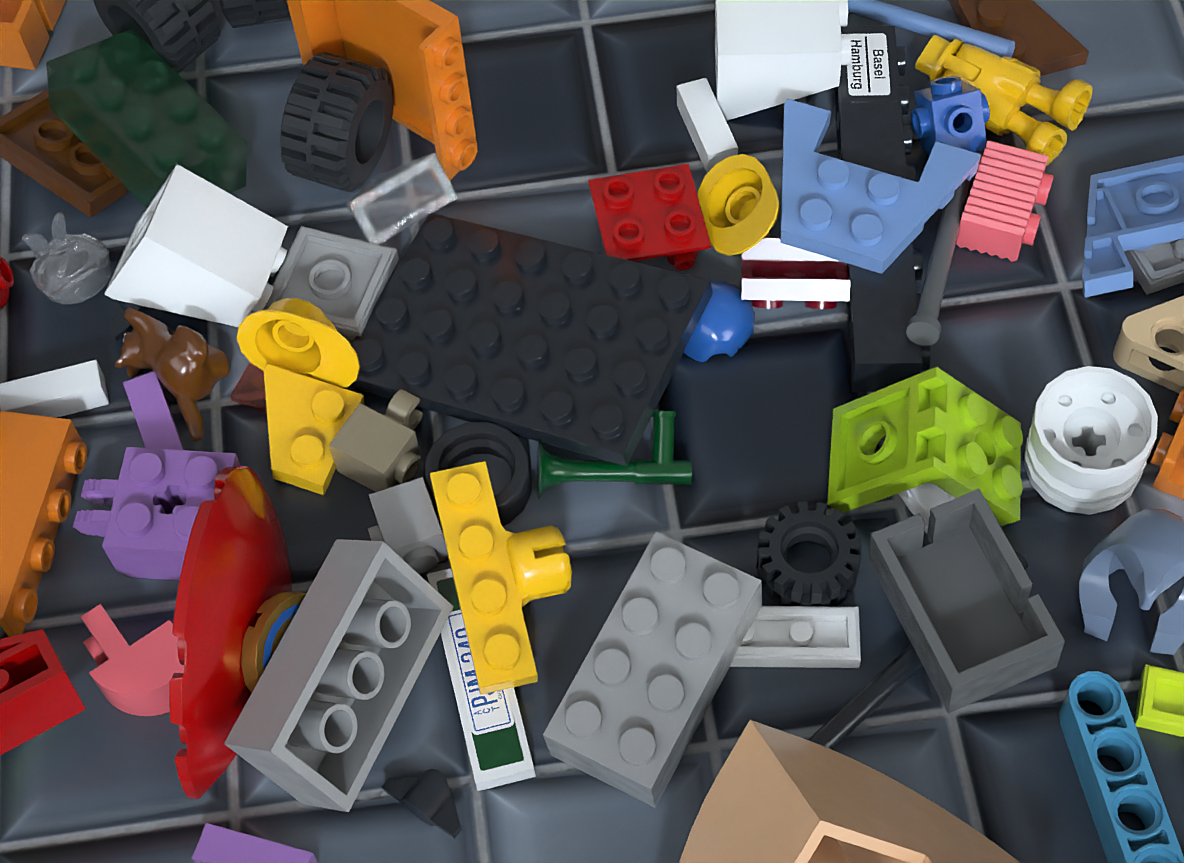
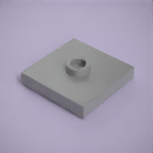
[262,226,399,341]

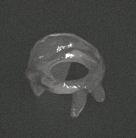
[22,212,111,304]

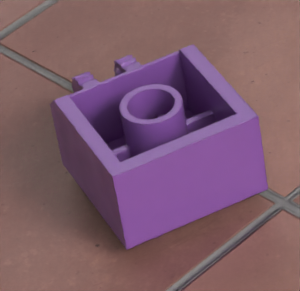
[73,447,241,580]

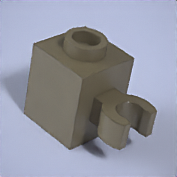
[329,389,423,492]

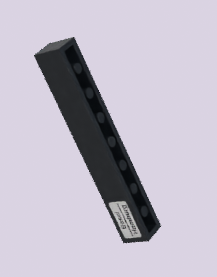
[834,26,930,392]

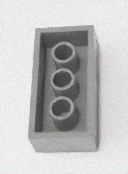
[543,532,762,808]
[224,539,454,813]

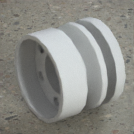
[1024,366,1158,515]

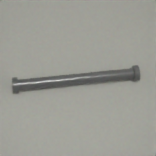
[906,167,979,346]

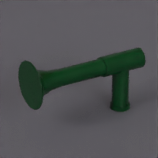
[537,411,692,499]

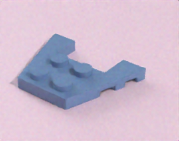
[780,99,981,274]
[1082,155,1184,297]

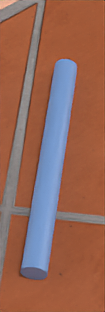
[848,0,1015,57]

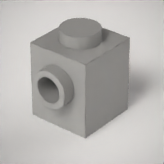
[368,477,449,574]

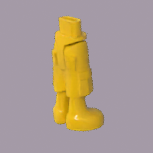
[915,35,1093,166]

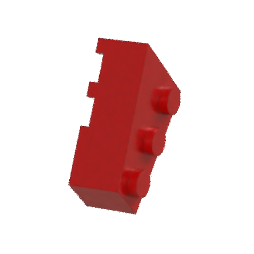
[0,629,86,755]

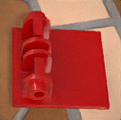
[588,163,711,271]

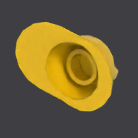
[697,154,780,256]
[237,298,360,388]

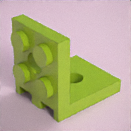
[827,367,1023,526]

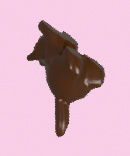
[115,308,230,442]

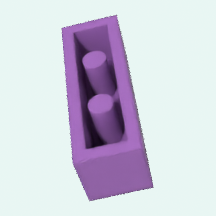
[123,371,185,450]
[192,823,318,863]

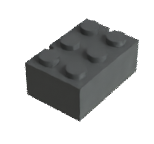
[869,489,1065,713]

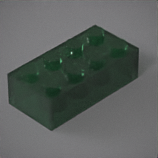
[46,29,247,208]

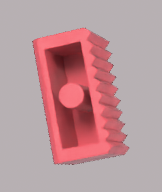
[956,140,1054,262]

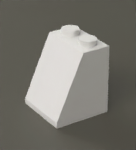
[715,0,851,121]
[104,164,288,327]

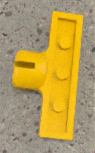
[430,461,572,695]

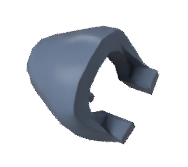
[1079,508,1184,655]

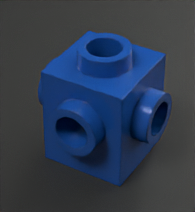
[911,76,990,155]

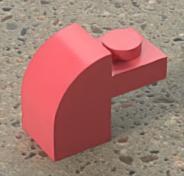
[81,604,184,716]

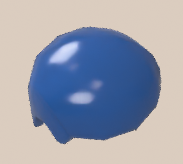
[683,281,755,362]

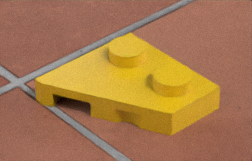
[264,363,364,495]

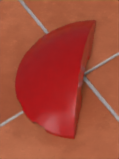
[169,466,292,799]

